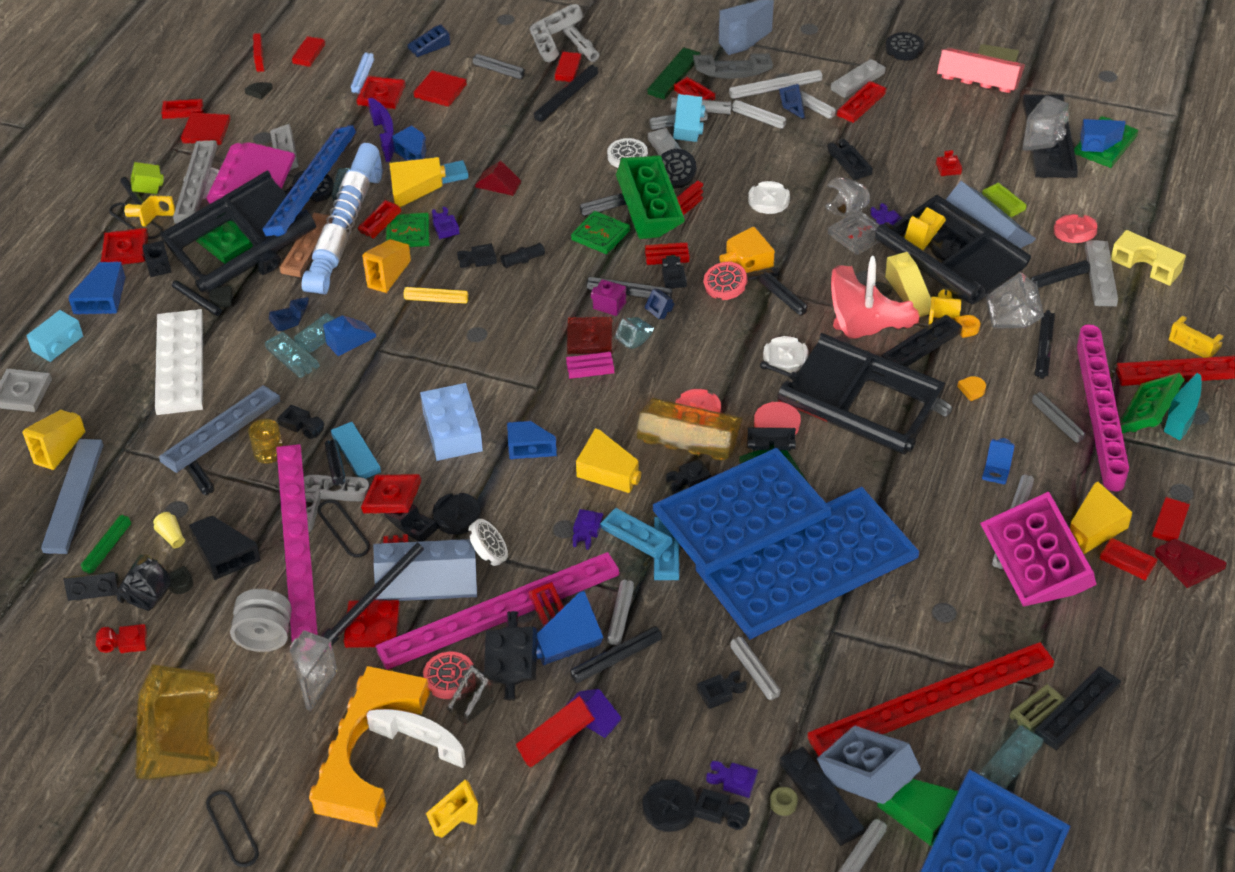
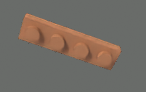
[280,213,333,277]

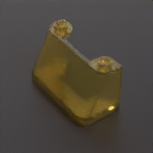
[135,664,219,780]

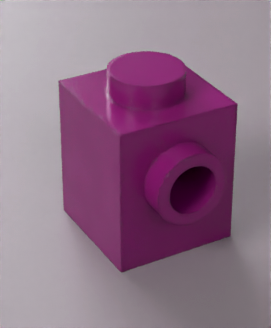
[591,279,626,316]

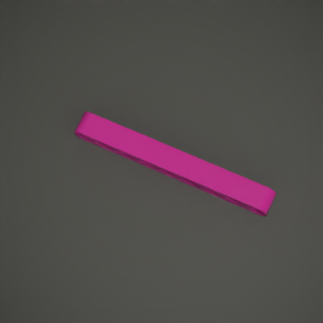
[1077,324,1129,492]

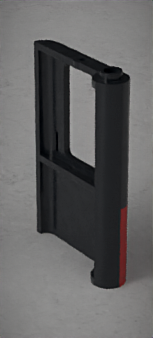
[778,333,946,455]

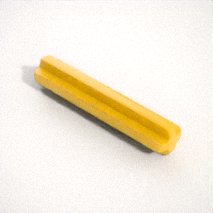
[404,287,468,304]

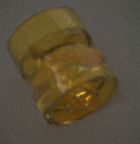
[248,419,283,464]

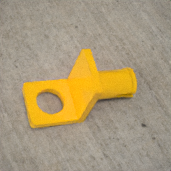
[125,195,175,227]
[928,289,961,325]

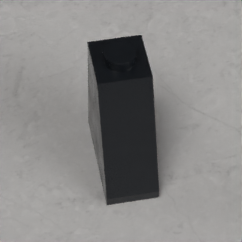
[189,515,261,580]

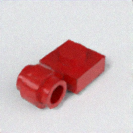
[95,624,147,653]

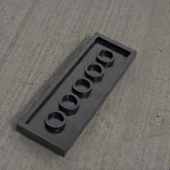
[1022,94,1078,178]

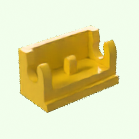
[1169,316,1224,358]

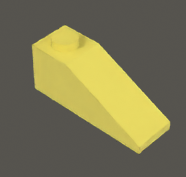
[885,252,931,317]

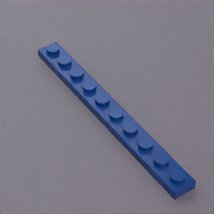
[263,125,356,236]

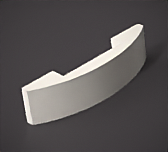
[367,709,466,768]

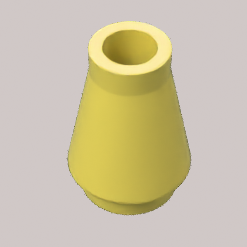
[153,512,185,548]

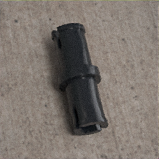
[501,242,545,268]

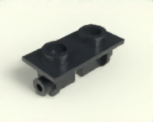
[747,427,796,452]
[63,571,119,601]

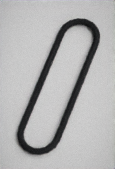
[109,202,163,239]
[317,499,370,557]
[206,790,259,867]

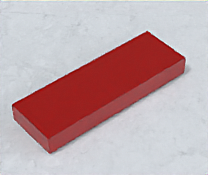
[837,81,886,123]
[515,696,595,768]

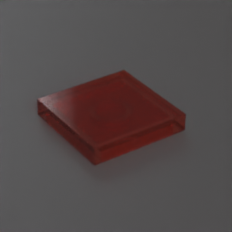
[567,317,612,354]

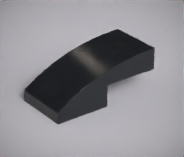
[384,504,439,542]

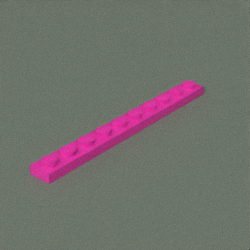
[276,444,318,652]
[376,552,619,670]

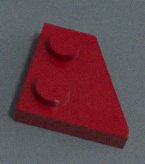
[1154,539,1227,588]

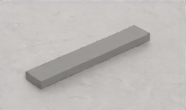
[173,141,217,223]

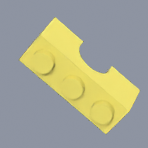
[1111,230,1186,286]

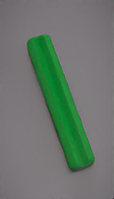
[81,514,131,574]

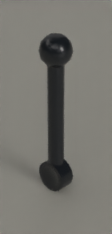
[747,268,780,281]
[760,361,799,382]

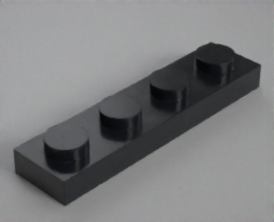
[881,315,962,367]
[1034,666,1122,751]
[780,746,864,846]

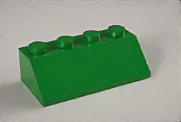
[616,155,685,239]

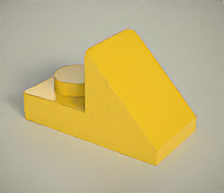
[904,208,946,251]
[426,780,478,838]

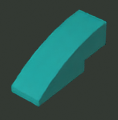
[1164,373,1202,441]

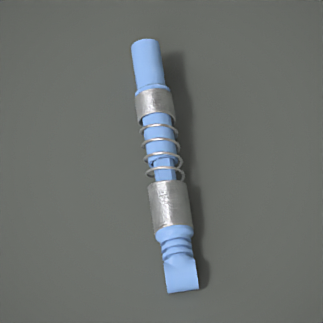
[302,143,382,295]

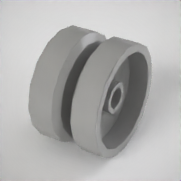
[230,589,292,652]

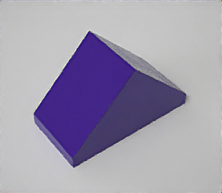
[566,689,621,738]

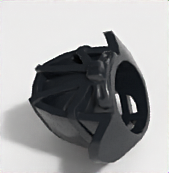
[117,554,171,611]

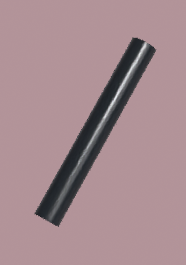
[120,177,144,205]
[172,280,222,316]

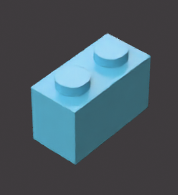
[673,94,705,142]
[26,310,83,362]

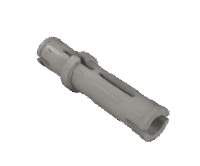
[563,24,599,62]
[671,97,731,115]

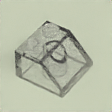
[1022,95,1070,151]
[986,272,1044,329]
[290,630,338,711]

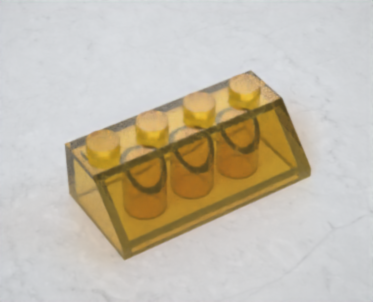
[636,398,742,460]

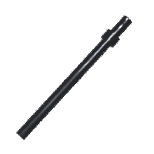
[309,542,424,659]

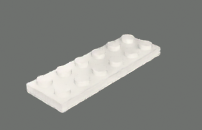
[155,309,203,415]

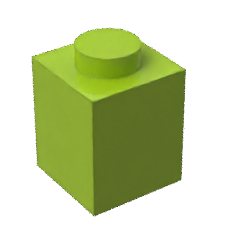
[131,162,164,194]

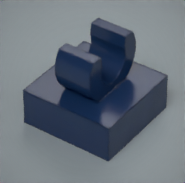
[644,289,675,319]

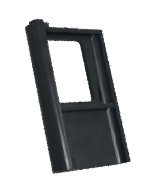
[160,170,316,294]
[875,195,1031,305]

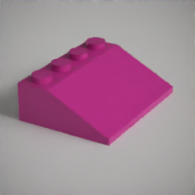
[206,142,296,204]
[980,492,1097,607]

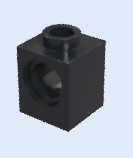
[142,240,172,277]

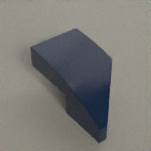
[779,84,805,119]
[269,297,309,332]

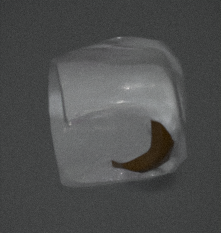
[825,177,870,217]

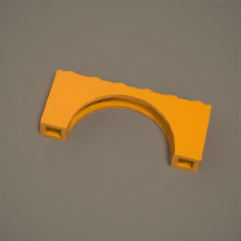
[309,666,430,827]

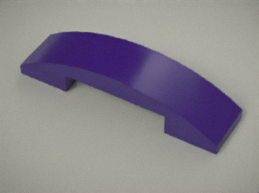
[368,98,394,162]

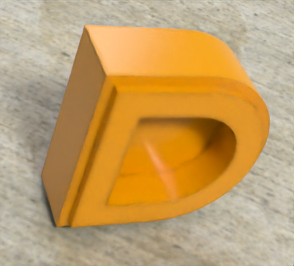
[954,315,980,338]
[957,376,986,401]

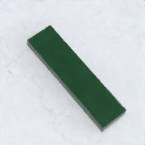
[647,47,701,100]

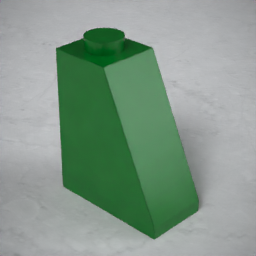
[877,779,958,846]

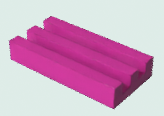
[566,352,614,379]

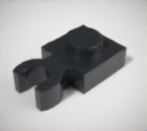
[457,243,497,268]
[666,459,711,491]
[697,671,747,709]

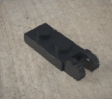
[827,138,873,180]

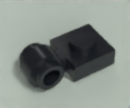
[662,255,687,289]
[277,405,325,439]
[694,788,751,830]

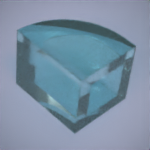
[614,317,654,349]

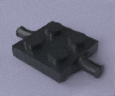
[484,611,537,701]

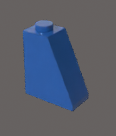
[68,262,126,314]
[537,591,603,665]

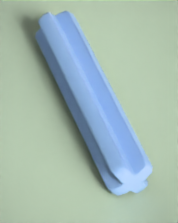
[351,53,374,94]

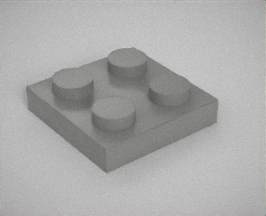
[0,369,52,412]

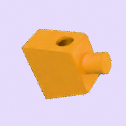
[719,227,775,273]

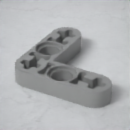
[530,4,583,62]
[304,475,369,533]

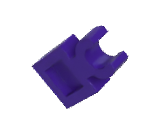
[871,203,902,226]
[432,207,460,239]
[573,509,603,550]
[706,761,758,798]

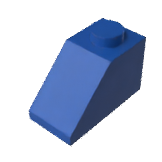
[1080,119,1125,152]
[392,126,426,161]
[323,315,376,356]
[507,421,557,459]

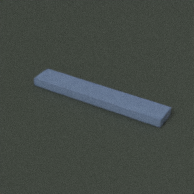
[159,385,280,473]
[41,439,103,554]

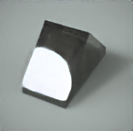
[446,665,494,724]

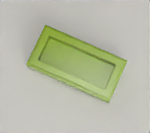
[982,183,1027,218]

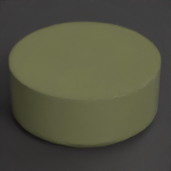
[770,787,798,816]

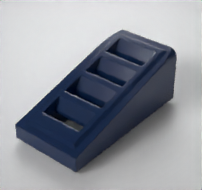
[408,24,450,57]

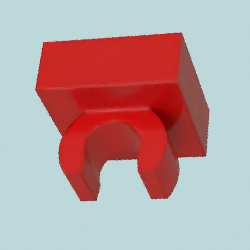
[936,150,962,177]

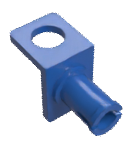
[982,438,1015,484]

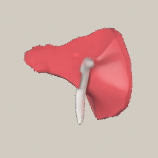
[831,256,919,339]

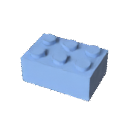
[420,383,483,461]

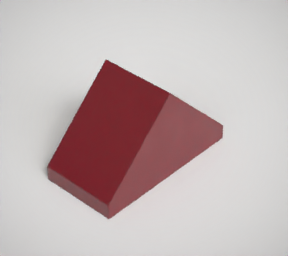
[475,160,521,196]

